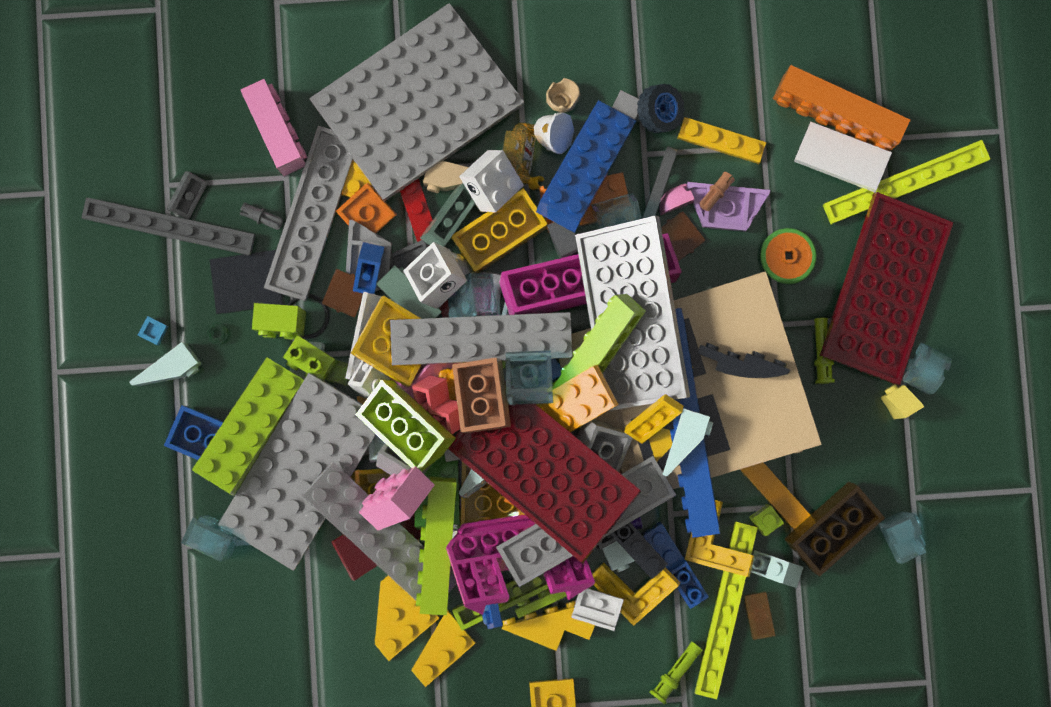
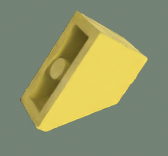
[881,384,924,419]

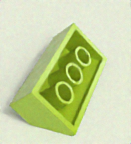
[356,380,456,472]

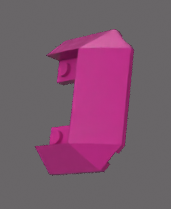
[446,515,595,615]

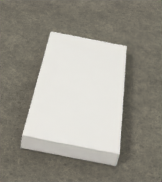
[794,122,892,193]

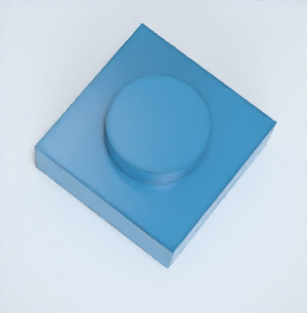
[138,316,169,346]

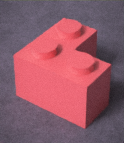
[412,375,460,434]

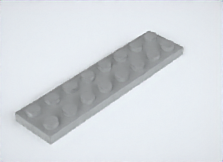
[264,126,353,302]
[390,312,572,366]
[496,456,676,587]
[301,462,457,601]

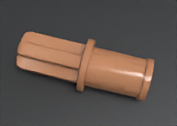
[700,172,735,211]

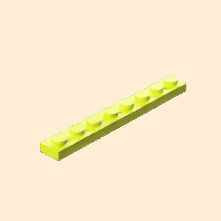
[823,140,991,224]
[695,522,758,699]

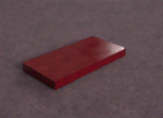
[332,513,421,581]

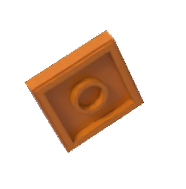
[336,182,397,233]

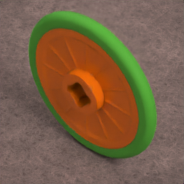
[760,228,817,284]

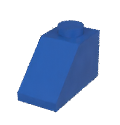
[353,242,384,294]

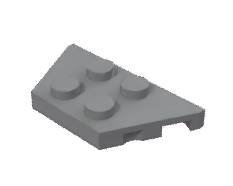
[346,220,392,292]

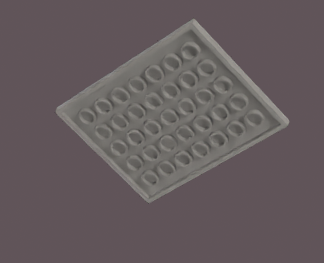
[309,3,524,202]

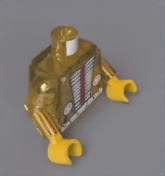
[503,122,544,190]

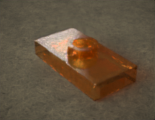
[744,592,775,640]

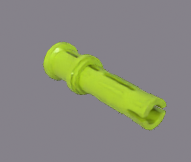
[814,318,835,384]
[650,641,703,704]

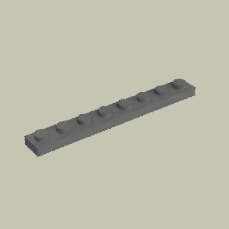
[81,197,256,256]

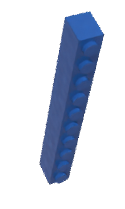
[670,308,720,538]

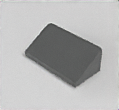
[167,171,208,220]

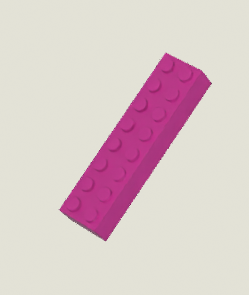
[499,233,681,315]

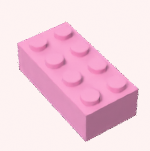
[241,79,307,176]

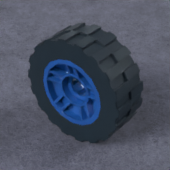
[637,84,685,133]

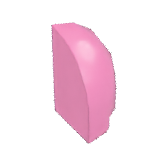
[659,183,695,215]

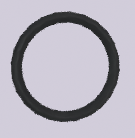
[288,294,330,339]

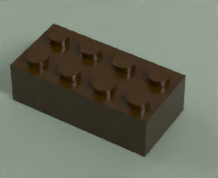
[784,481,885,577]

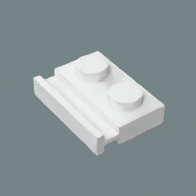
[571,588,623,631]

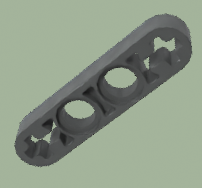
[642,146,678,219]

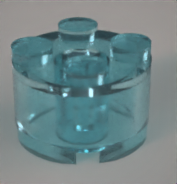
[903,343,952,395]

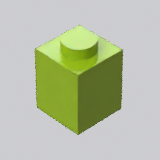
[749,504,784,536]

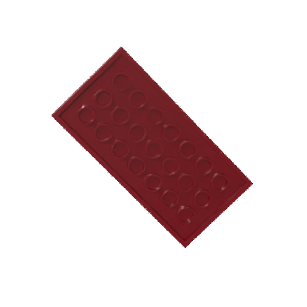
[819,192,953,385]
[448,380,642,563]

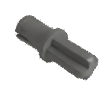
[240,202,283,230]

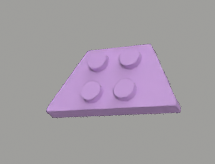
[687,182,770,232]

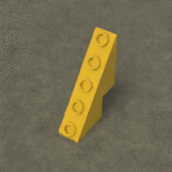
[502,600,595,651]

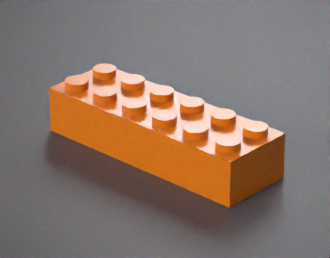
[773,65,910,152]

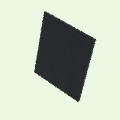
[209,250,283,314]

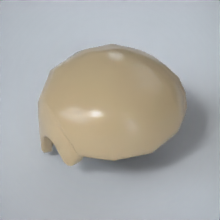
[546,78,580,113]

